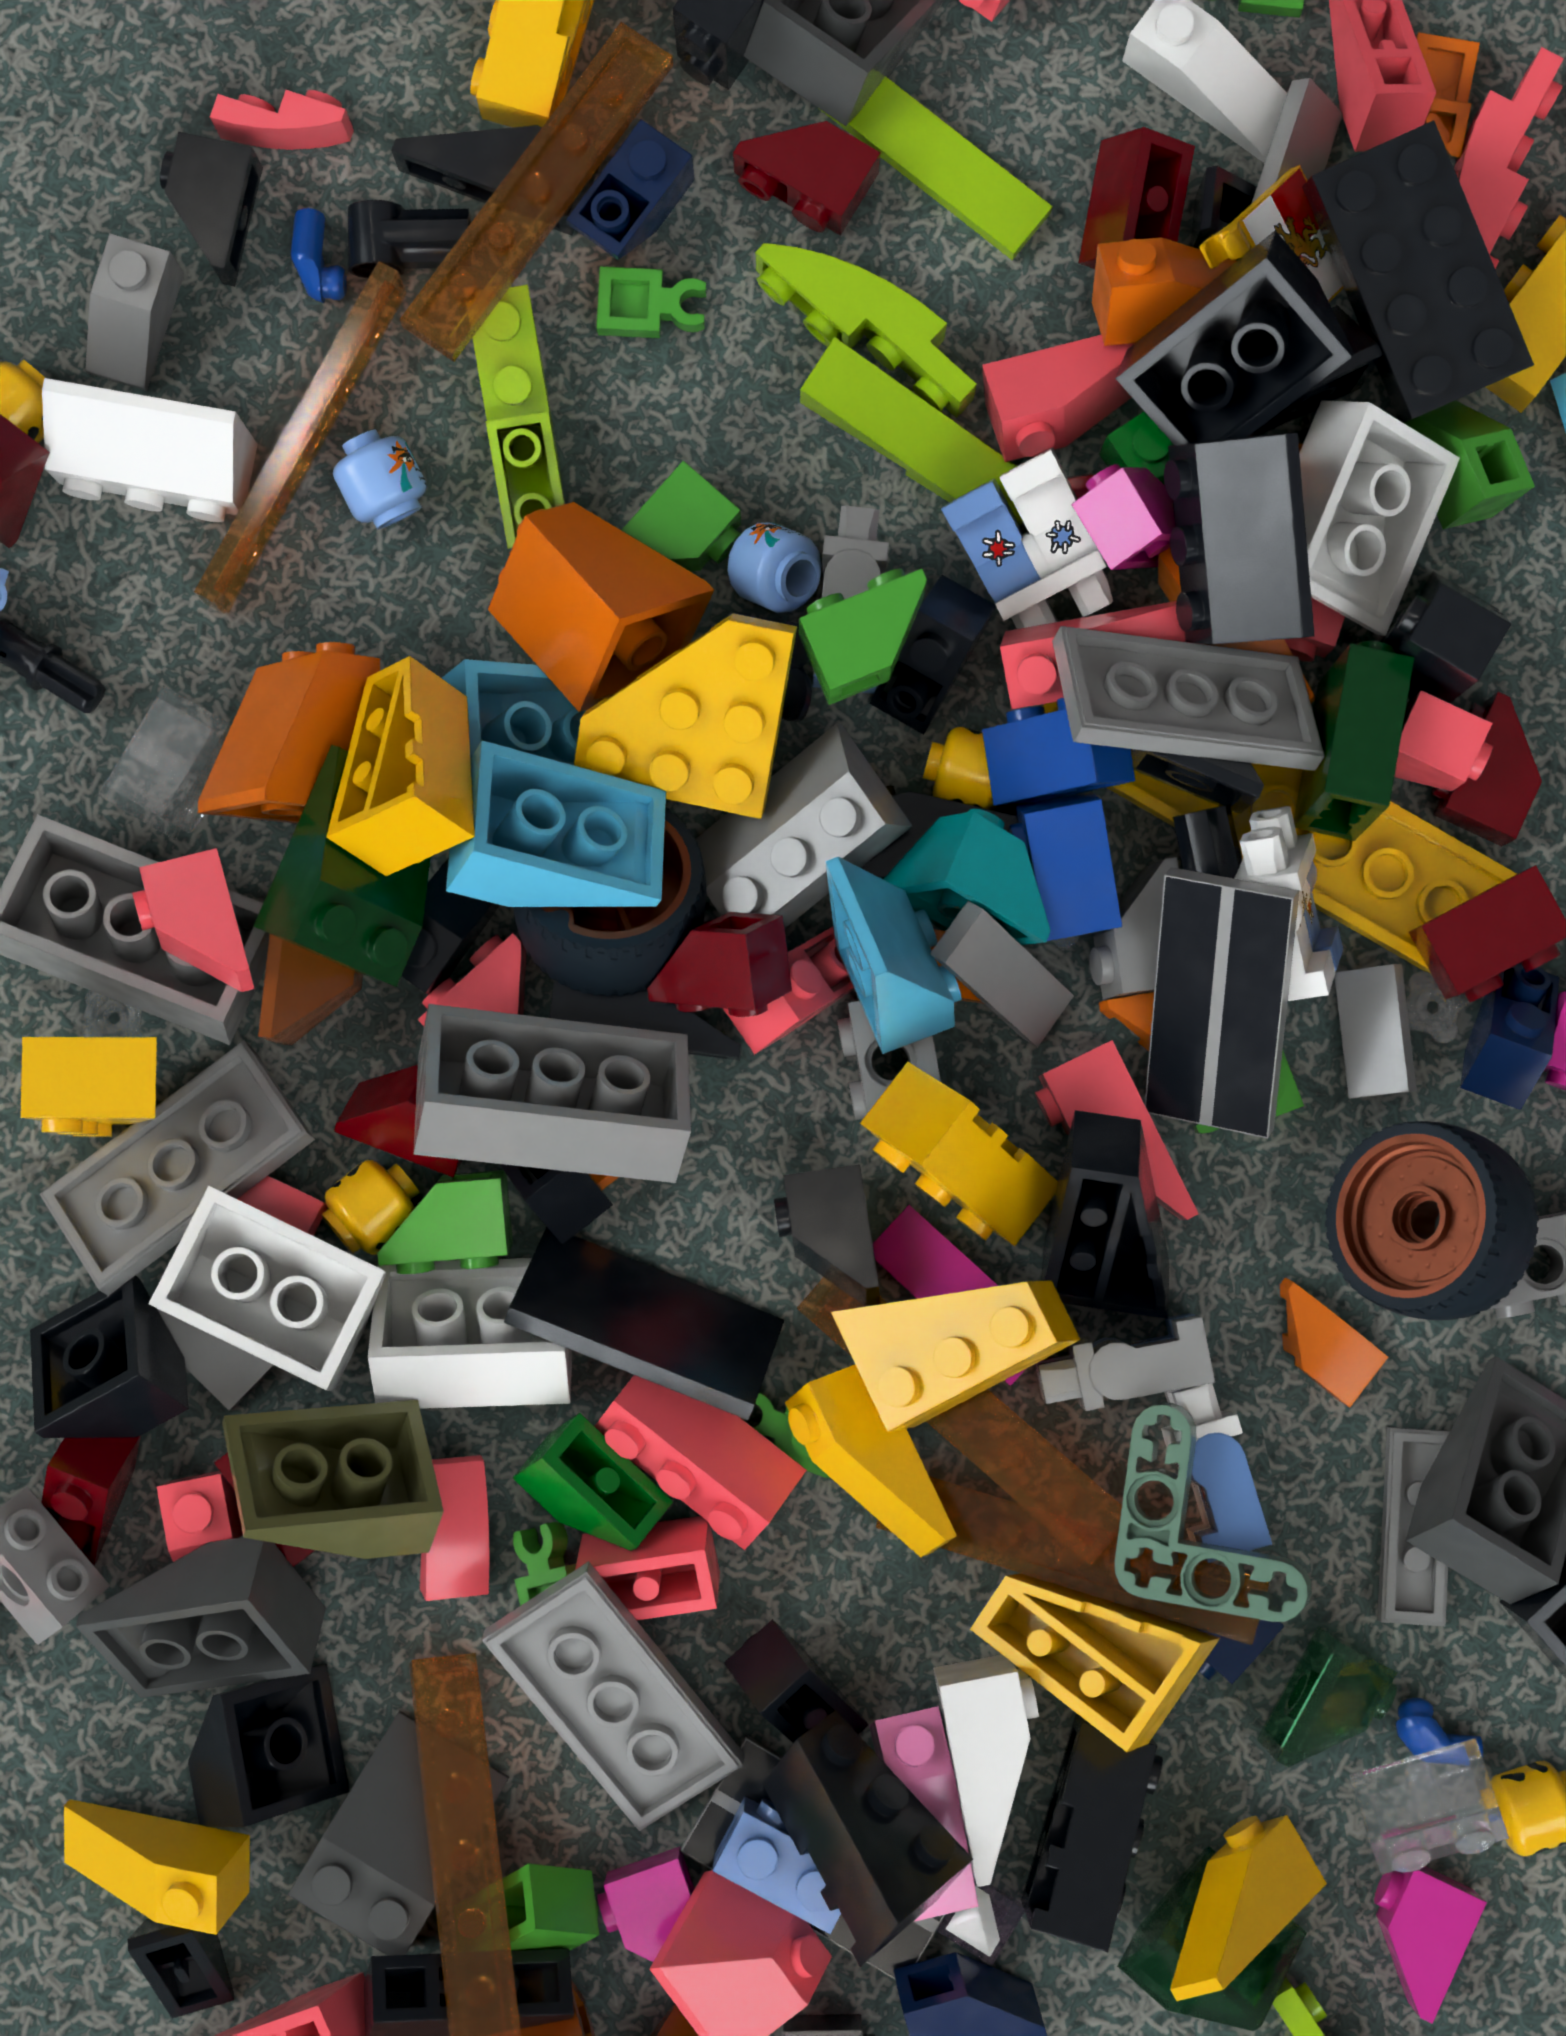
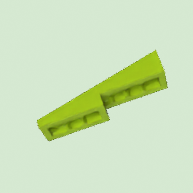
[800,337,1023,526]

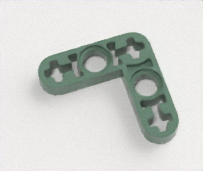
[1114,1403,1312,1622]

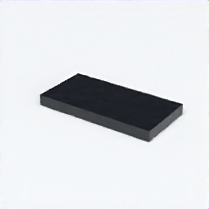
[504,1227,784,1420]

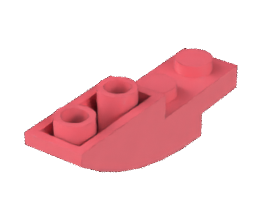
[1454,47,1564,269]

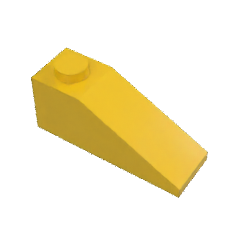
[785,1364,957,1557]
[64,1799,250,1935]
[1170,1815,1327,2001]

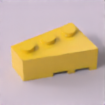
[470,0,595,131]
[326,656,475,876]
[20,1037,157,1137]
[860,1062,1058,1246]
[831,1281,1081,1432]
[970,1572,1220,1752]

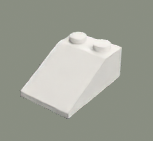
[1299,401,1460,636]
[933,1655,1039,1887]

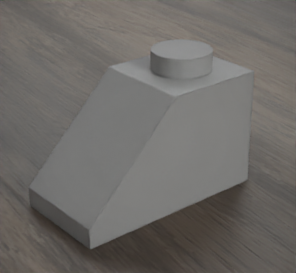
[85,233,184,391]
[1089,857,1179,1000]

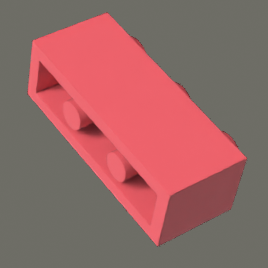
[594,1375,807,1550]

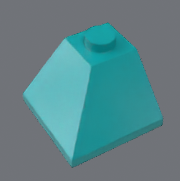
[883,809,1051,945]

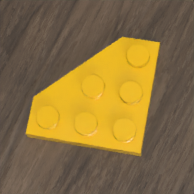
[574,613,797,819]

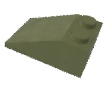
[222,1400,444,1559]

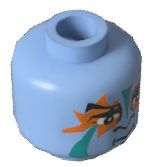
[333,429,427,530]
[727,522,822,613]

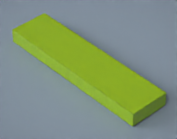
[818,54,1053,260]

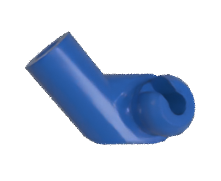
[291,208,347,303]
[1396,1698,1483,1769]

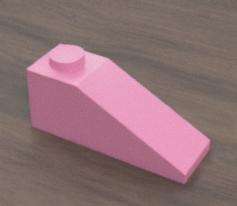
[869,1706,979,1922]

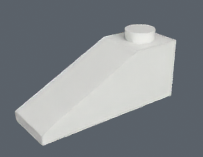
[1122,0,1288,164]

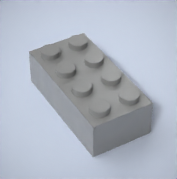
[0,814,270,1045]
[414,1004,691,1183]

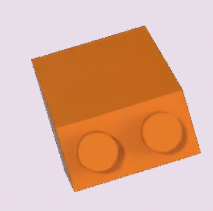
[488,502,714,712]
[198,642,380,824]

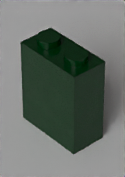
[1294,641,1414,841]

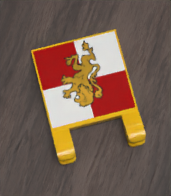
[1199,165,1344,302]

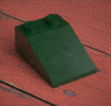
[253,745,431,987]

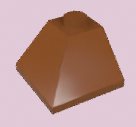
[258,934,363,1045]

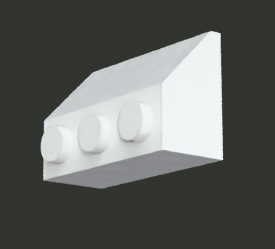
[42,378,258,522]
[148,1186,386,1391]
[368,1258,572,1409]

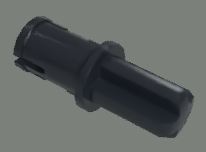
[0,619,106,713]

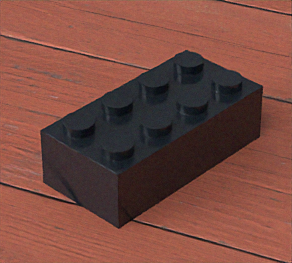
[1302,120,1534,423]

